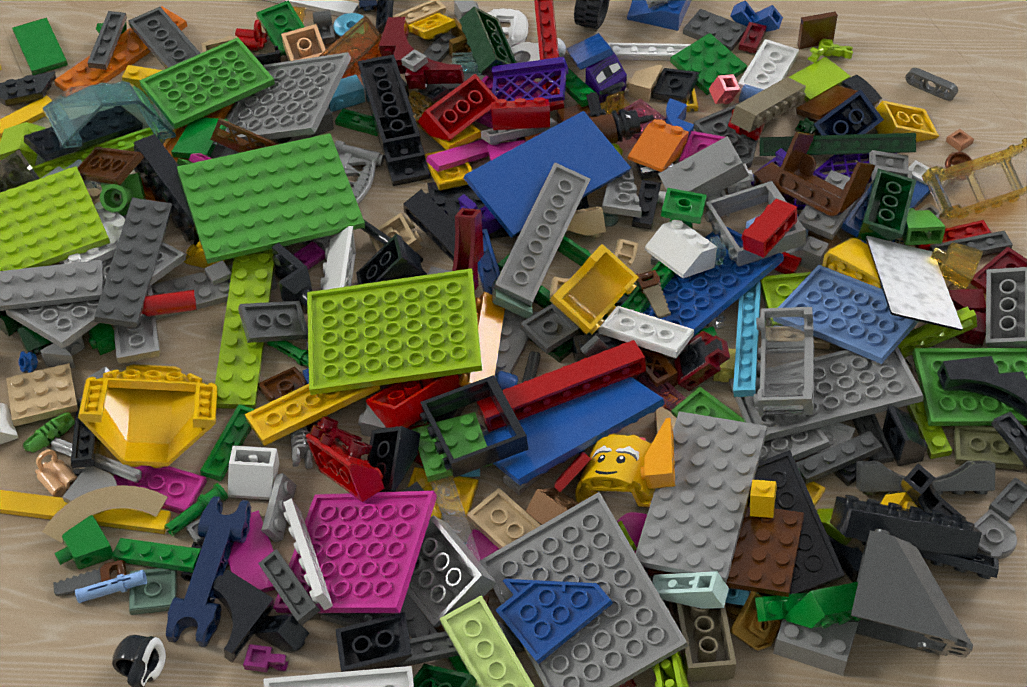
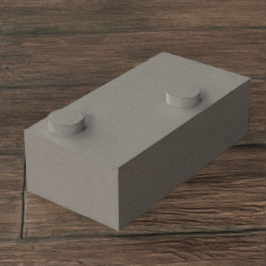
[659,136,749,199]
[986,267,1027,348]

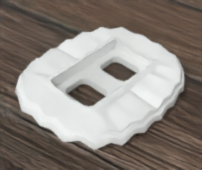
[488,8,529,48]

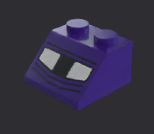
[585,52,627,106]

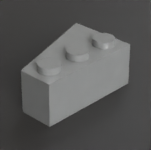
[773,620,859,676]

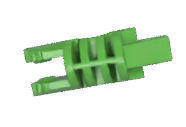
[22,412,75,453]

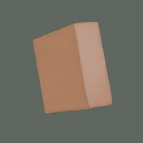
[946,129,974,152]

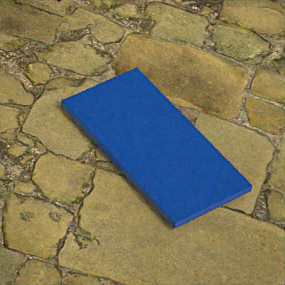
[464,111,631,238]
[484,377,665,485]

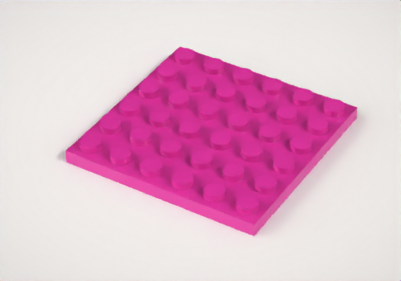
[273,491,437,613]

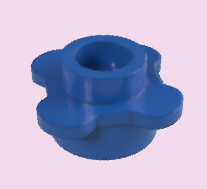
[18,351,38,373]

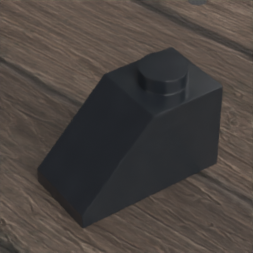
[254,614,310,652]

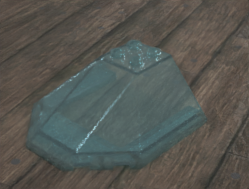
[43,81,176,148]

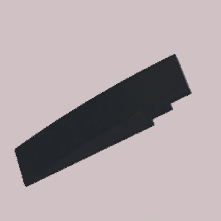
[358,54,430,186]

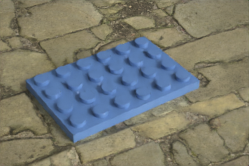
[773,265,919,364]

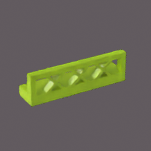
[898,306,977,358]

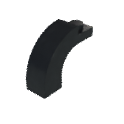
[901,463,963,517]

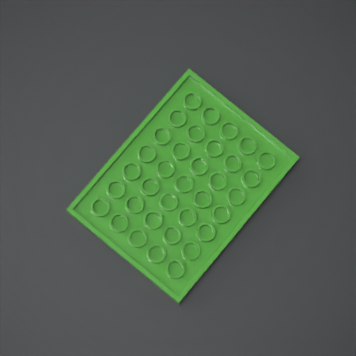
[177,133,365,264]

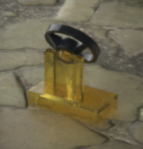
[599,82,632,115]

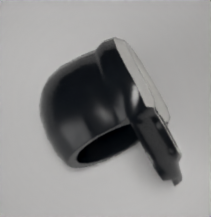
[112,635,166,687]

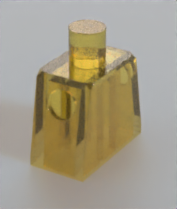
[930,242,983,289]

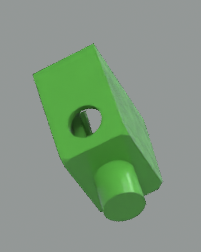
[902,208,946,245]

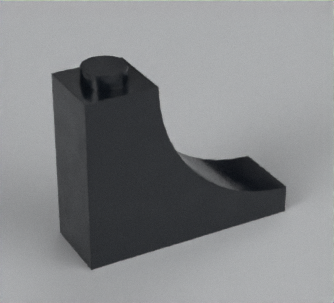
[213,569,274,662]

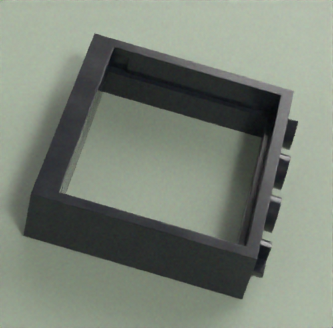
[419,375,529,478]

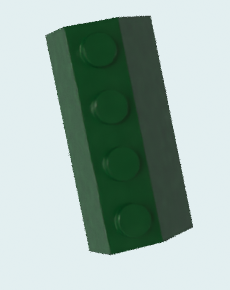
[459,6,517,79]
[857,168,917,241]

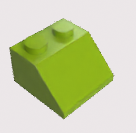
[0,122,45,168]

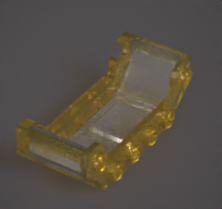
[922,138,1027,220]

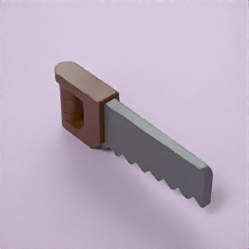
[53,560,127,596]

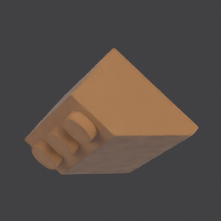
[525,488,579,525]

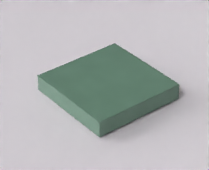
[492,279,533,319]
[129,568,177,615]

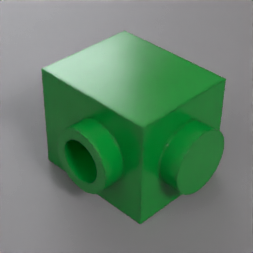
[88,323,116,356]

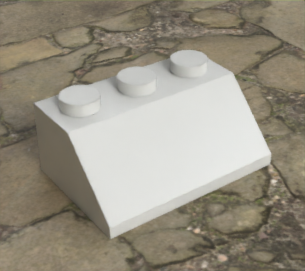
[645,220,717,278]

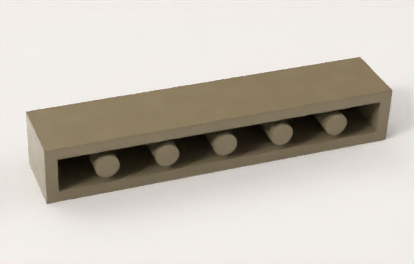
[730,77,806,132]

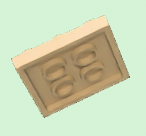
[6,363,79,426]

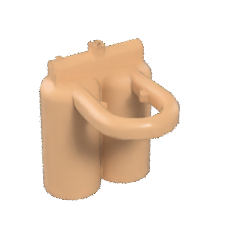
[35,449,78,497]

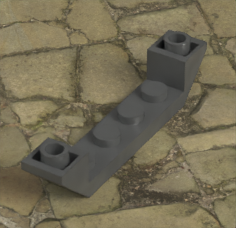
[391,622,524,668]

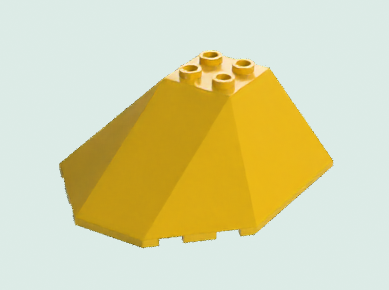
[78,364,217,468]

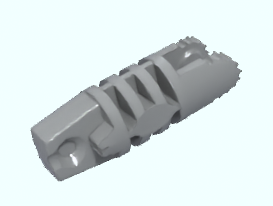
[291,426,313,469]

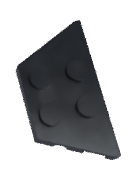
[0,71,56,106]

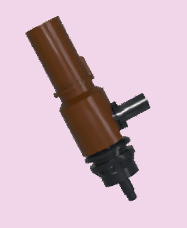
[524,92,654,144]

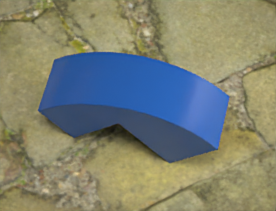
[730,0,783,32]
[665,98,694,140]

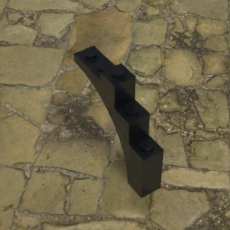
[937,356,1027,419]

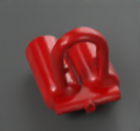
[235,20,268,51]

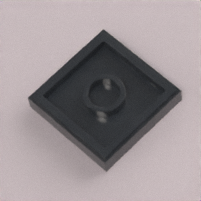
[651,68,699,103]

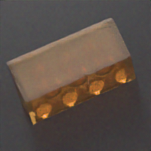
[319,16,382,79]

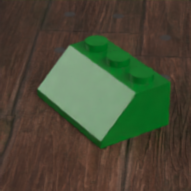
[784,582,862,628]

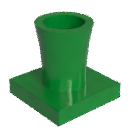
[661,188,707,229]

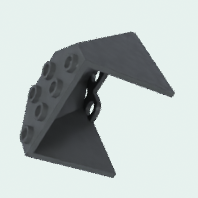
[848,529,973,658]

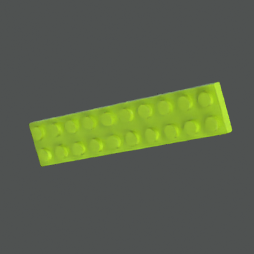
[215,249,275,409]

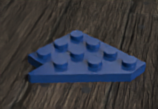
[496,579,613,664]

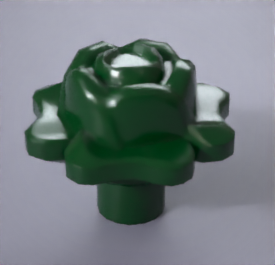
[795,118,816,135]

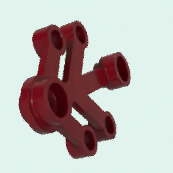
[311,416,372,458]

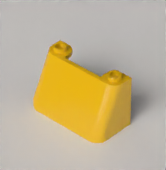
[822,238,882,289]

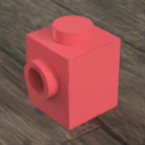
[709,74,741,104]

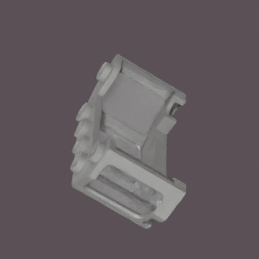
[754,307,814,416]

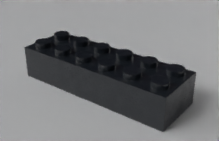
[134,134,200,245]
[830,495,982,559]

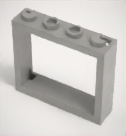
[704,181,806,267]

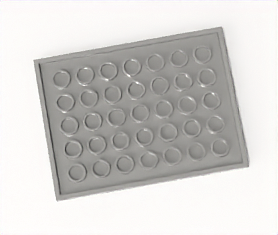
[479,492,689,687]

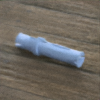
[75,570,147,604]

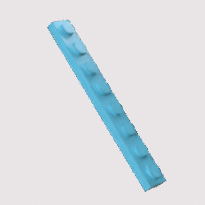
[733,281,761,397]

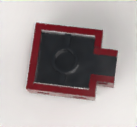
[674,331,730,391]

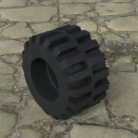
[574,0,610,30]

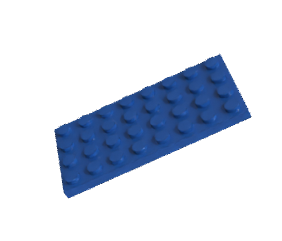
[620,227,784,336]

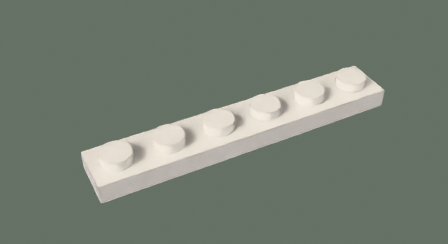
[284,498,333,610]

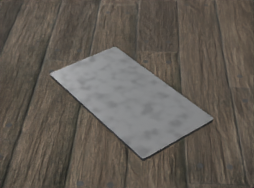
[866,236,963,331]

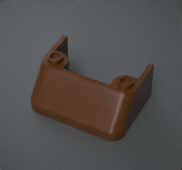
[775,132,876,216]

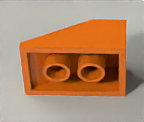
[627,119,689,172]

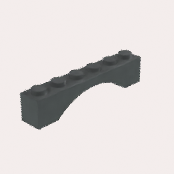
[856,460,996,495]

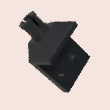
[272,243,312,309]

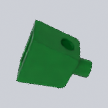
[54,515,113,570]

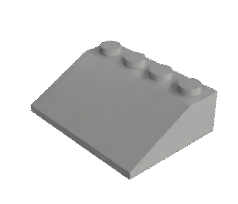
[407,515,496,627]

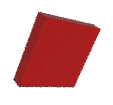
[554,452,591,492]

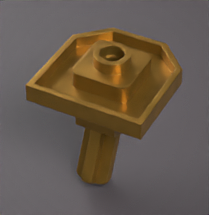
[725,591,782,651]

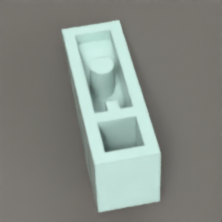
[652,571,729,609]

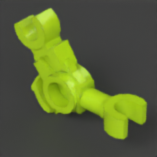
[807,39,853,63]

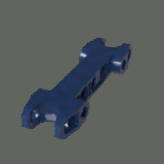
[166,496,252,647]

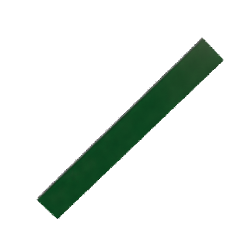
[760,133,916,156]

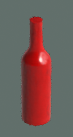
[142,290,197,317]

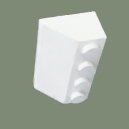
[320,226,356,290]

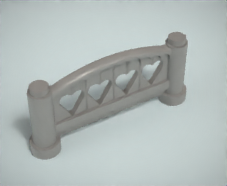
[335,140,384,204]

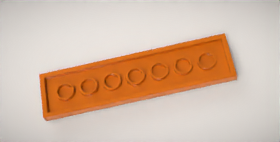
[54,6,187,101]

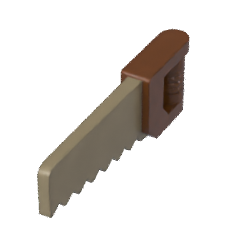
[636,270,671,318]

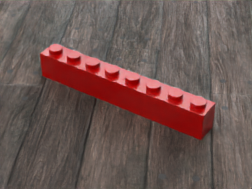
[477,340,646,432]

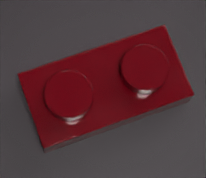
[738,22,767,54]

